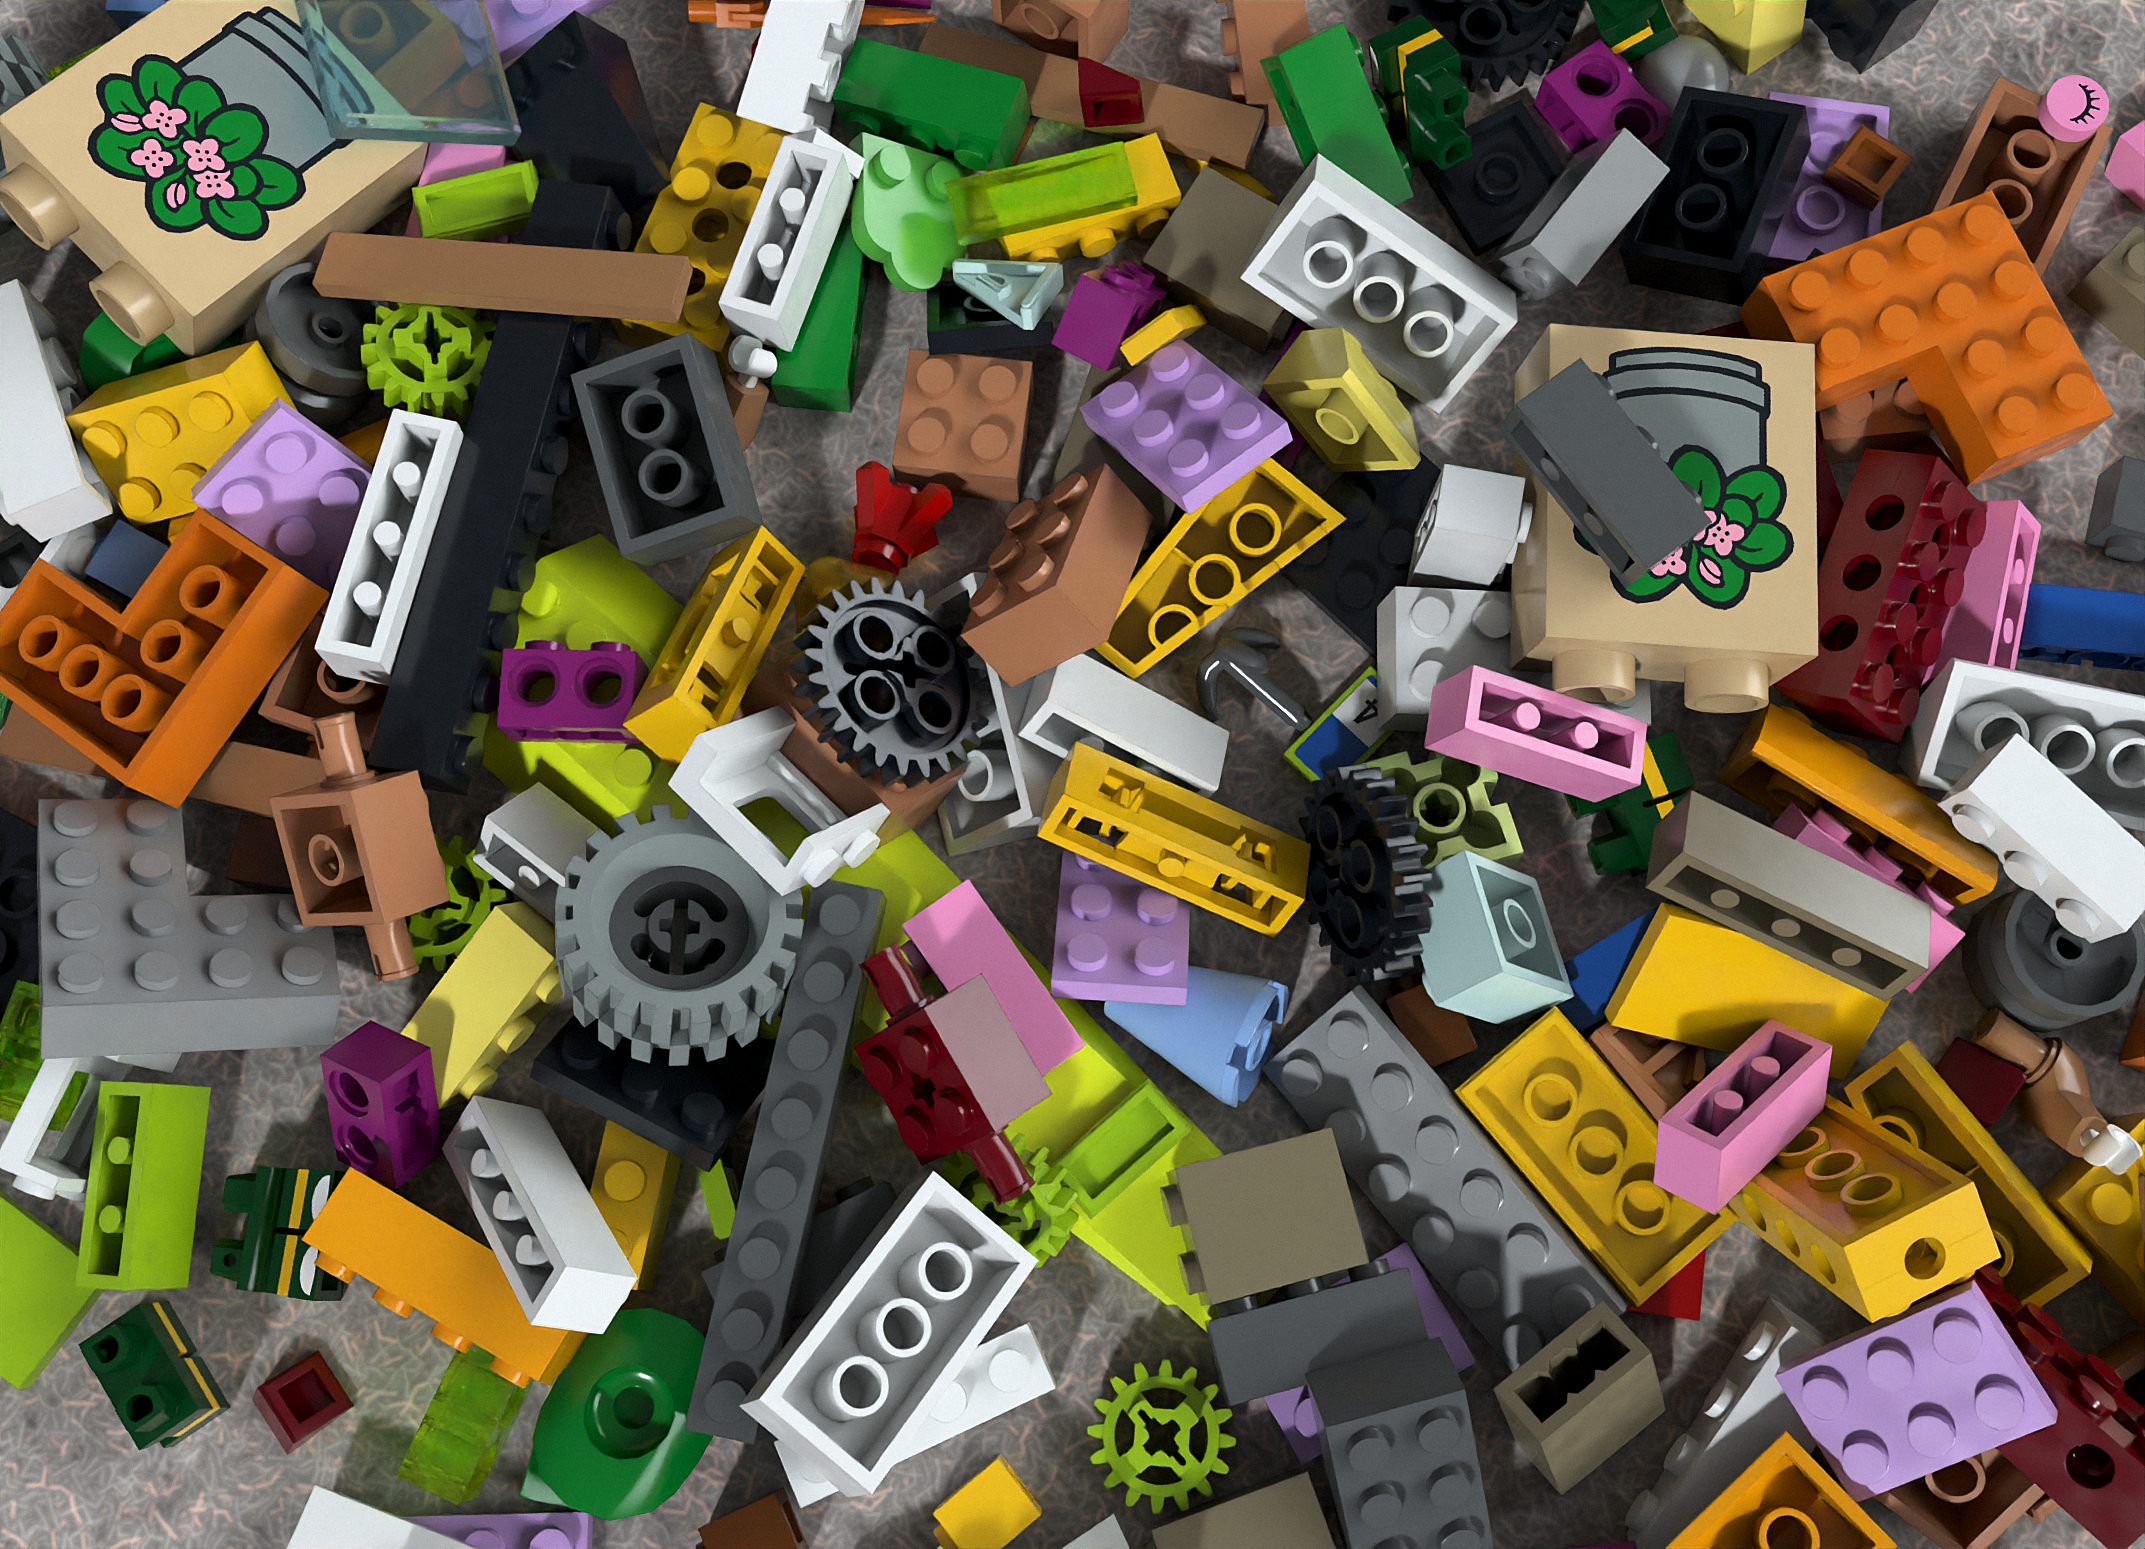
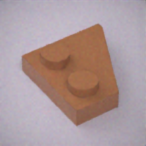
[1586,1021,1708,1124]

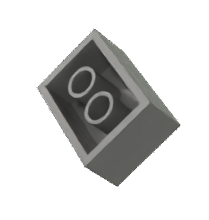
[570,332,765,568]
[1305,1337,1495,1549]

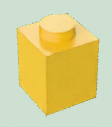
[933,1453,1043,1549]

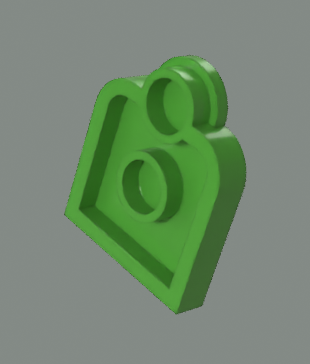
[850,132,967,293]

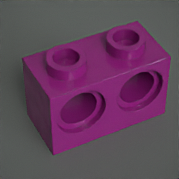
[1533,39,1671,156]
[1051,261,1167,371]
[497,640,649,744]
[320,1020,444,1189]

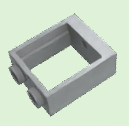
[1488,127,1670,302]

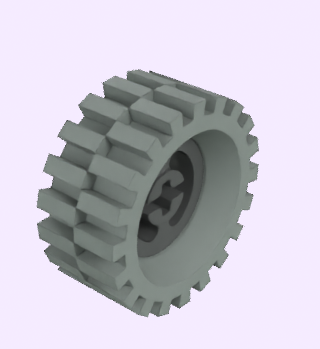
[555,803,804,1066]

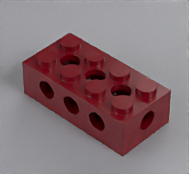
[1774,448,1987,745]
[1885,1263,2145,1549]

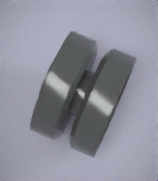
[237,262,394,426]
[1962,887,2145,1033]

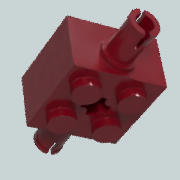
[853,942,1052,1206]

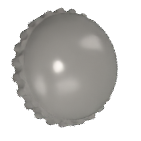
[1631,34,1733,117]

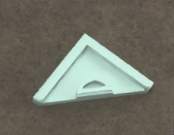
[952,258,1064,330]

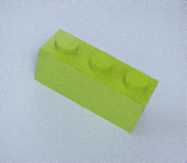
[75,1081,211,1291]

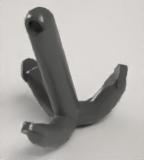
[1196,627,1313,731]

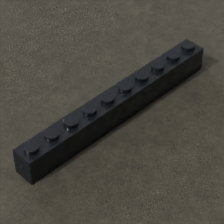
[366,179,632,796]

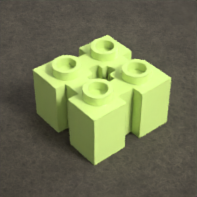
[1358,750,1524,870]

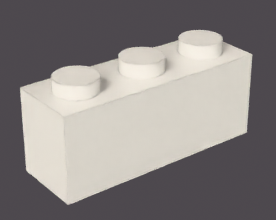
[718,135,854,352]
[1406,464,1533,591]
[1018,653,1230,799]
[1937,733,2145,943]

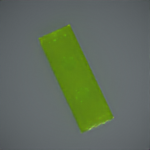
[944,141,1138,247]

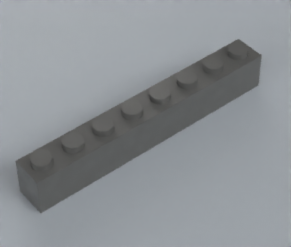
[684,879,887,1445]

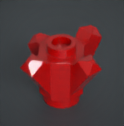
[851,461,953,579]

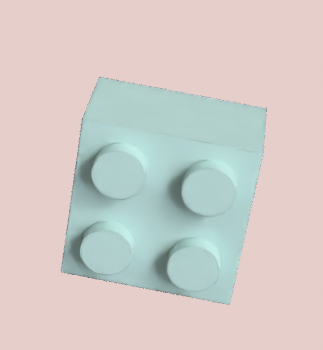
[1418,850,1574,1028]

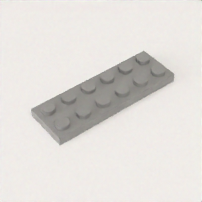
[1261,984,1630,1372]

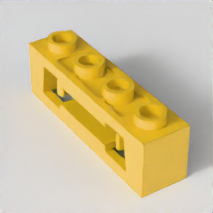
[622,525,806,767]
[1037,741,1311,938]

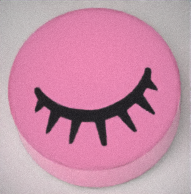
[2038,75,2109,142]

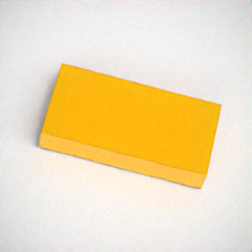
[1120,304,1208,366]

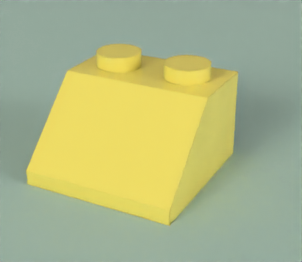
[1262,326,1421,472]

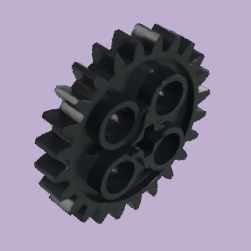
[1387,0,1582,92]
[789,577,991,788]
[1298,764,1433,982]

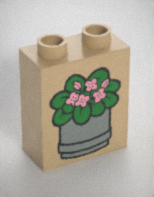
[0,0,429,359]
[1510,323,1818,713]

